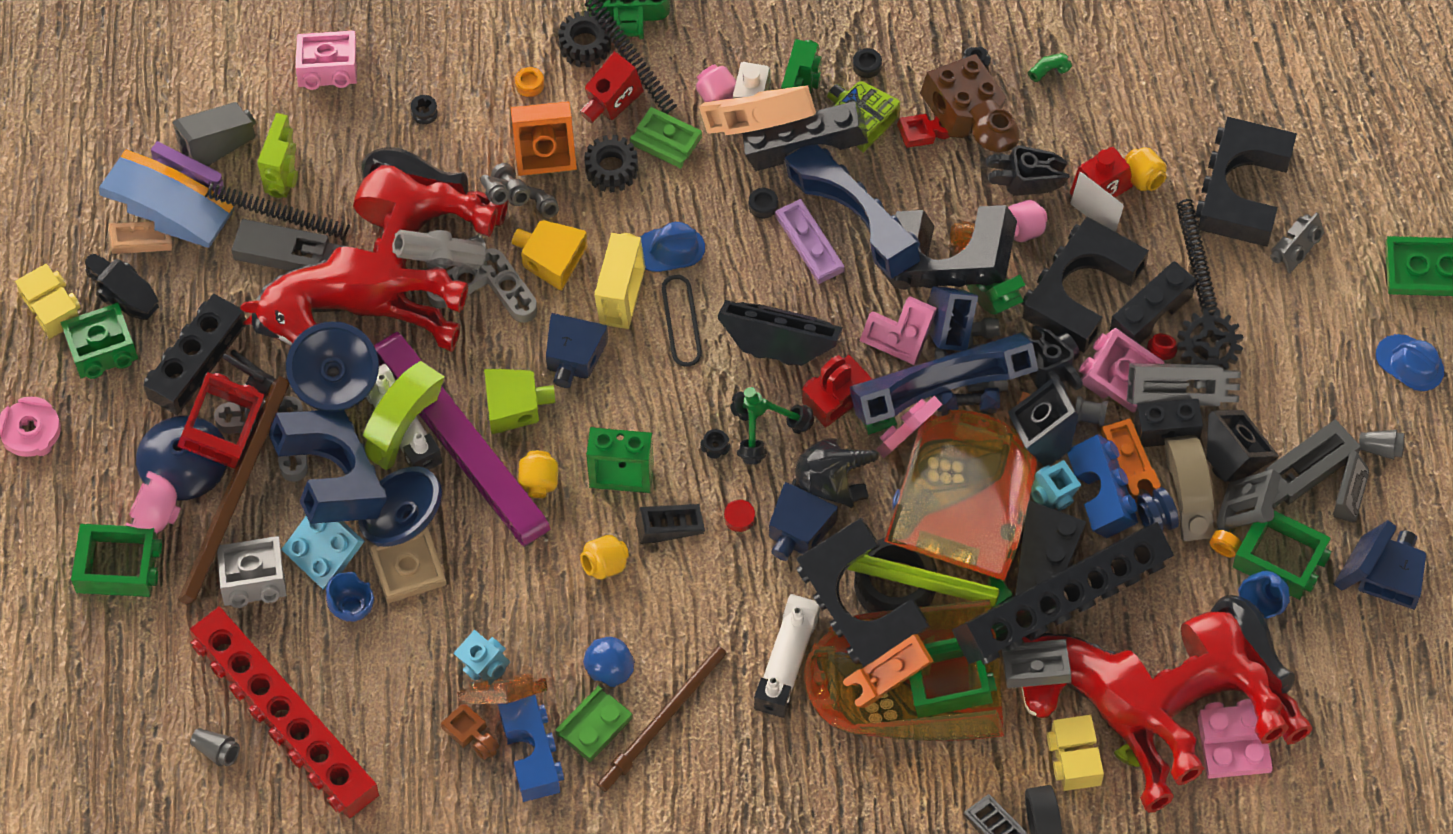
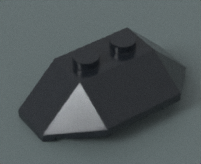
[718,300,843,366]

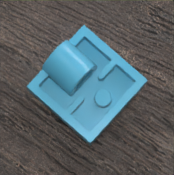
[281,516,365,589]

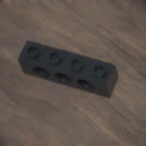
[143,293,246,416]

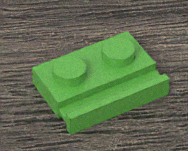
[630,107,702,169]
[555,685,633,763]

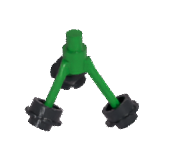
[730,387,814,464]

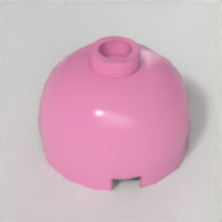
[125,471,181,534]

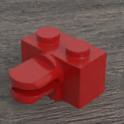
[802,355,872,428]

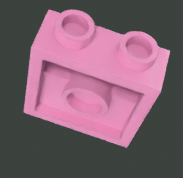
[296,31,357,90]
[1079,328,1164,413]
[1198,699,1273,779]

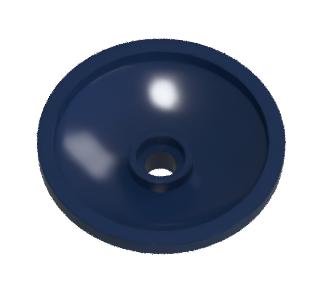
[286,322,379,412]
[136,416,227,501]
[358,466,442,547]

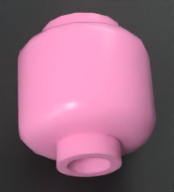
[696,64,736,102]
[1008,200,1047,242]

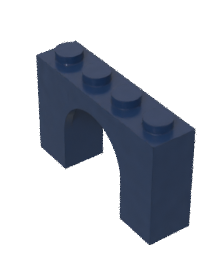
[268,410,387,524]

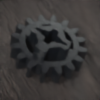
[1177,309,1244,370]

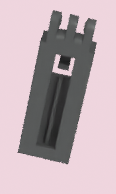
[231,219,345,271]
[1127,363,1241,406]
[1265,419,1361,508]

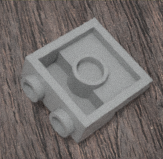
[217,536,287,608]

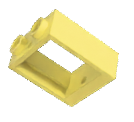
[594,233,646,329]

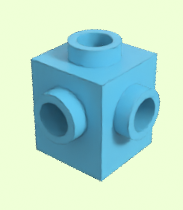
[1029,460,1081,511]
[453,630,511,686]

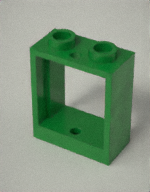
[586,427,654,493]
[1232,510,1332,600]
[71,524,162,597]
[909,638,997,718]

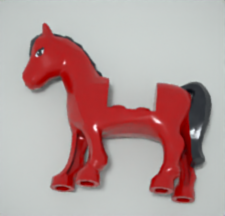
[240,147,509,352]
[1021,595,1313,813]

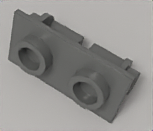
[1270,212,1324,273]

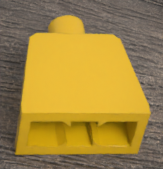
[511,220,588,291]

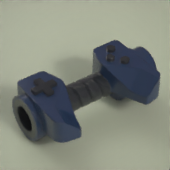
[931,387,1000,416]

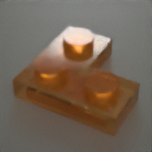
[457,673,548,704]

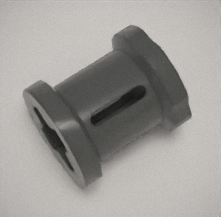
[1075,396,1108,428]

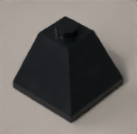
[1008,376,1078,467]
[1206,410,1279,482]

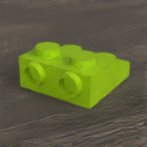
[257,113,298,198]

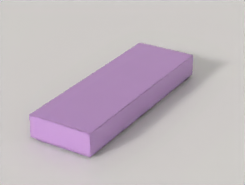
[775,199,845,284]

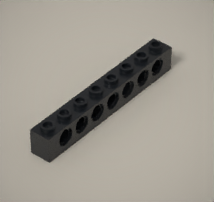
[952,522,1174,665]

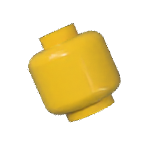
[1125,147,1167,191]
[518,450,558,498]
[580,535,629,580]

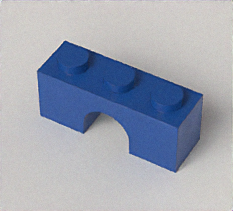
[1067,434,1138,539]
[498,695,564,802]

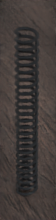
[585,0,677,114]
[205,182,350,240]
[1176,199,1220,329]

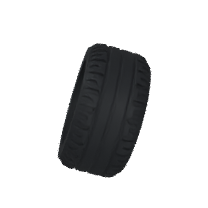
[854,536,937,619]

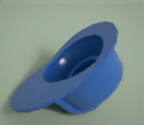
[641,221,705,272]
[1376,334,1444,391]

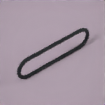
[662,275,702,367]

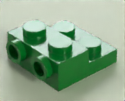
[781,39,822,96]
[60,303,138,379]

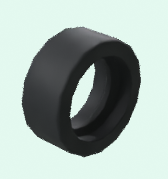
[1025,785,1062,834]

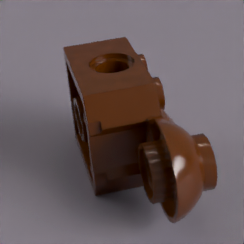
[920,54,1020,153]

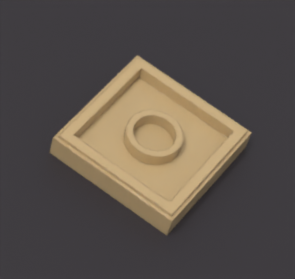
[368,527,447,604]

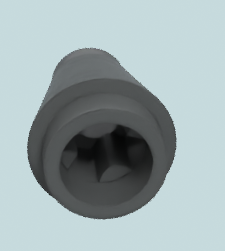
[1359,429,1405,460]
[190,728,240,766]

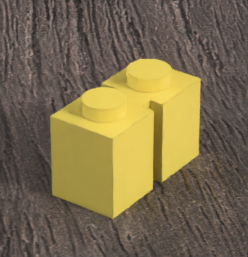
[15,263,81,339]
[1047,715,1104,791]

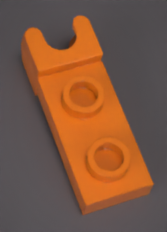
[1101,418,1161,504]
[843,634,934,708]

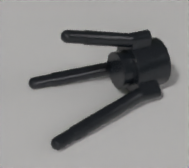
[200,350,276,399]

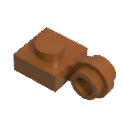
[441,702,499,760]

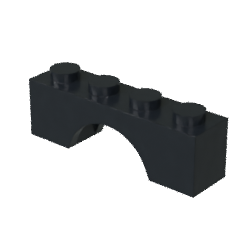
[742,101,868,171]

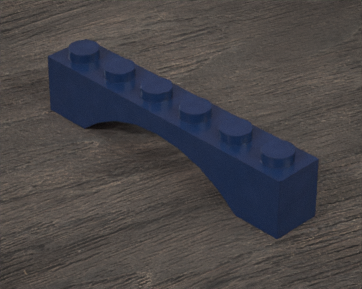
[785,144,920,279]
[849,333,1038,425]

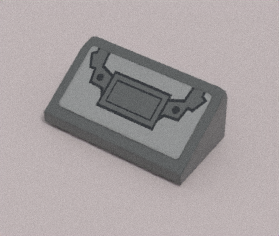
[1333,451,1369,522]

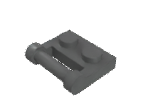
[1216,469,1282,533]

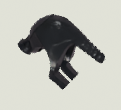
[792,438,879,508]

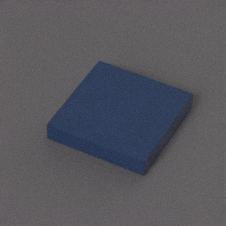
[1333,520,1397,591]

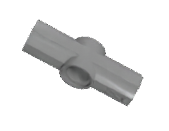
[392,230,485,269]

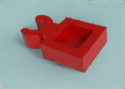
[897,114,950,148]

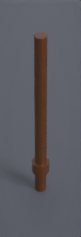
[597,646,727,792]

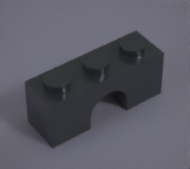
[1109,261,1196,344]

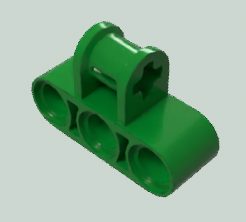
[586,0,670,41]

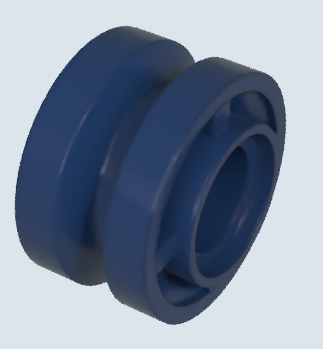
[1137,487,1179,532]

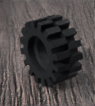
[558,11,611,67]
[584,135,638,193]

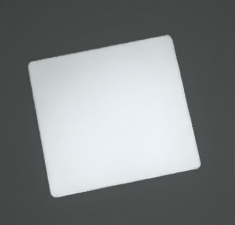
[1071,172,1124,232]

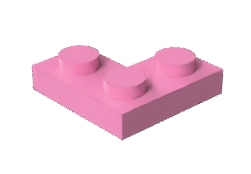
[860,296,937,365]
[876,396,943,458]

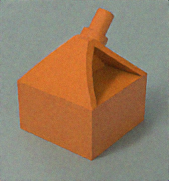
[510,101,577,176]

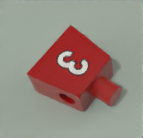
[580,51,644,123]
[1070,147,1133,198]

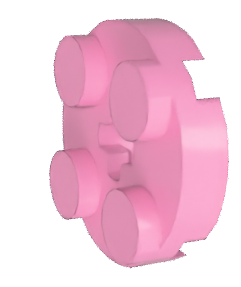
[0,397,61,457]

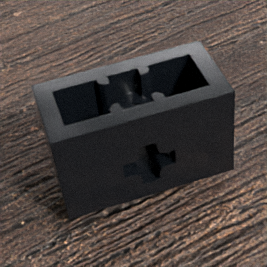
[1134,399,1203,447]

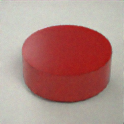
[724,499,755,532]

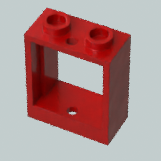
[177,372,264,469]

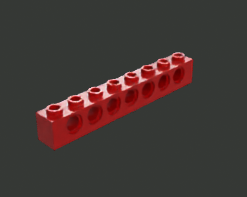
[190,606,380,819]

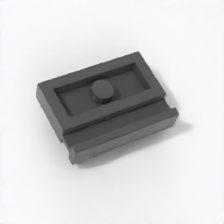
[1002,639,1071,688]

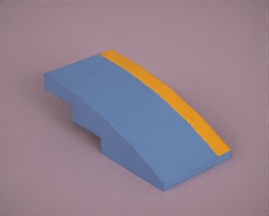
[99,149,235,248]

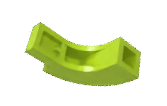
[363,361,444,471]

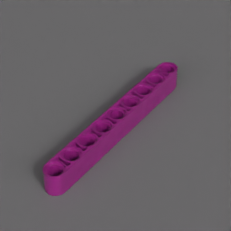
[374,331,551,547]

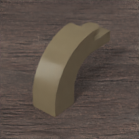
[1164,434,1214,541]

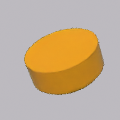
[515,67,545,97]
[1209,530,1242,558]

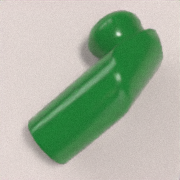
[1028,53,1072,82]

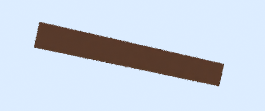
[177,376,290,605]

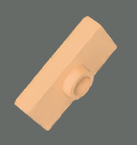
[108,221,173,254]

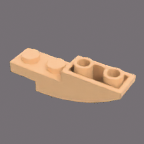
[699,86,816,135]

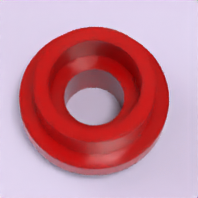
[1147,333,1177,361]

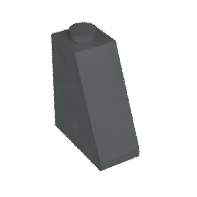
[172,102,256,166]

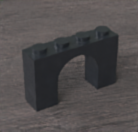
[1195,117,1297,247]
[883,205,1017,290]
[1021,216,1149,353]
[796,518,931,667]

